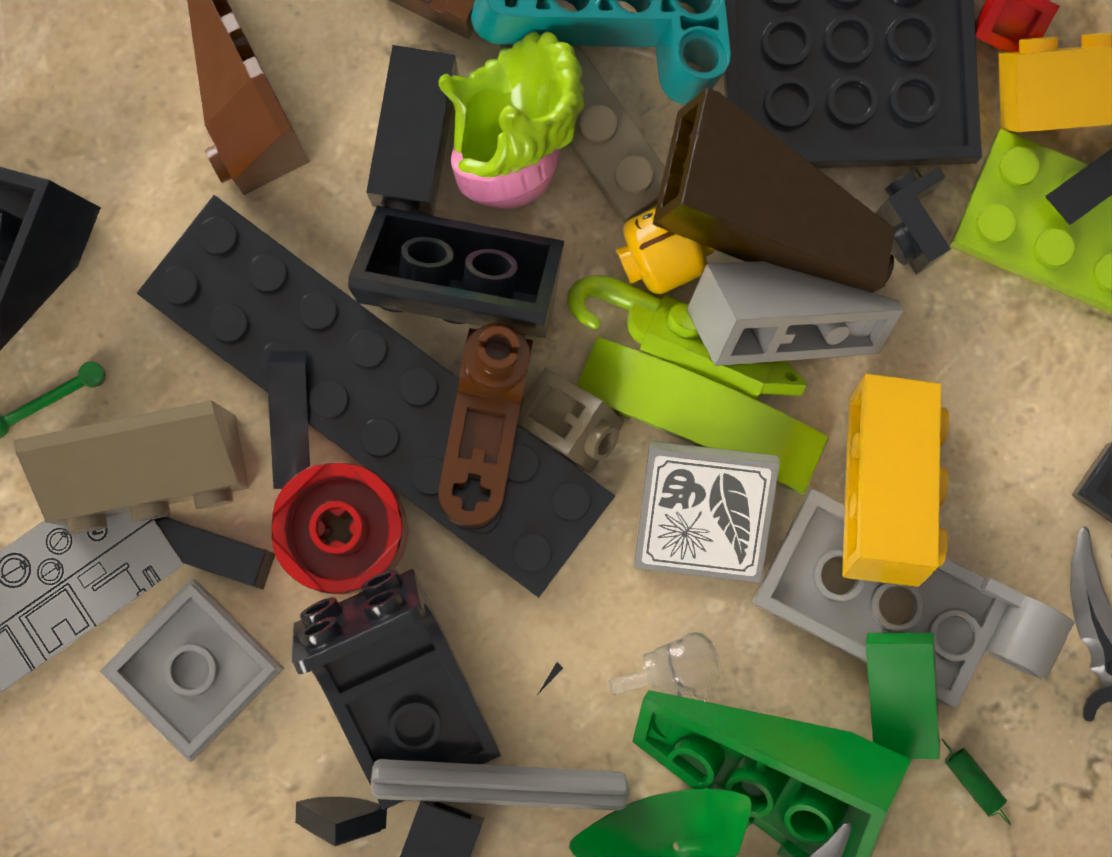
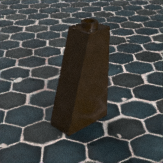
[652,87,895,293]

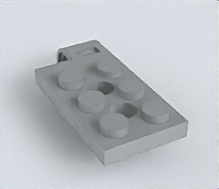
[751,489,1075,708]

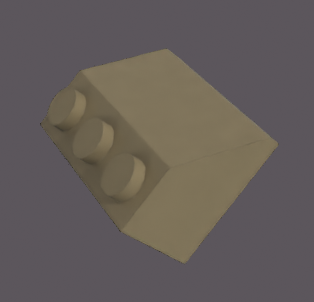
[14,400,249,534]

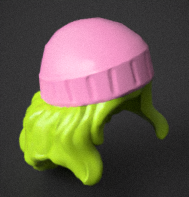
[438,32,584,209]

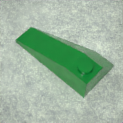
[632,690,912,857]

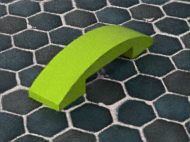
[576,337,829,495]

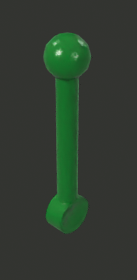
[0,362,106,438]

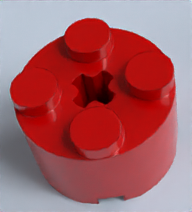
[271,463,409,595]

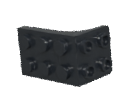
[292,568,501,810]

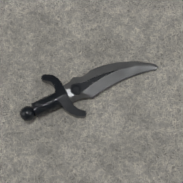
[1070,526,1112,722]

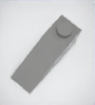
[687,261,904,366]

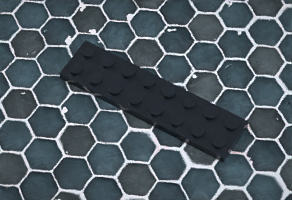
[137,195,615,598]

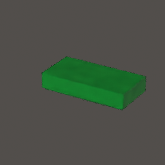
[866,633,941,759]

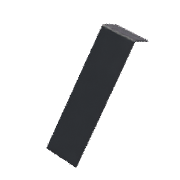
[1045,149,1112,225]
[266,351,310,489]
[154,517,275,590]

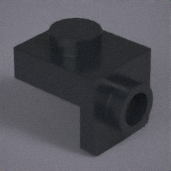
[876,166,951,275]

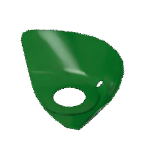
[569,789,752,857]

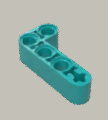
[471,0,731,105]

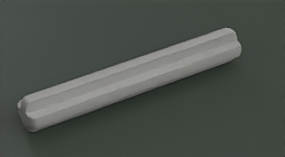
[371,759,629,811]

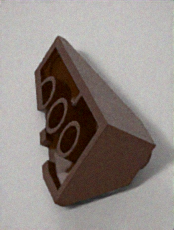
[187,0,310,195]

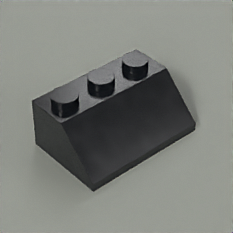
[348,205,564,339]

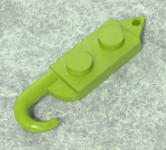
[567,275,808,400]

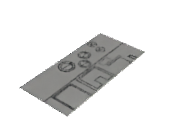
[0,512,184,693]

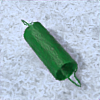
[941,738,1011,825]

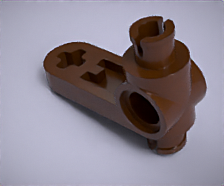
[438,323,533,528]

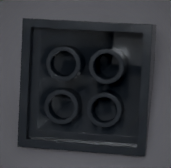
[0,167,101,351]

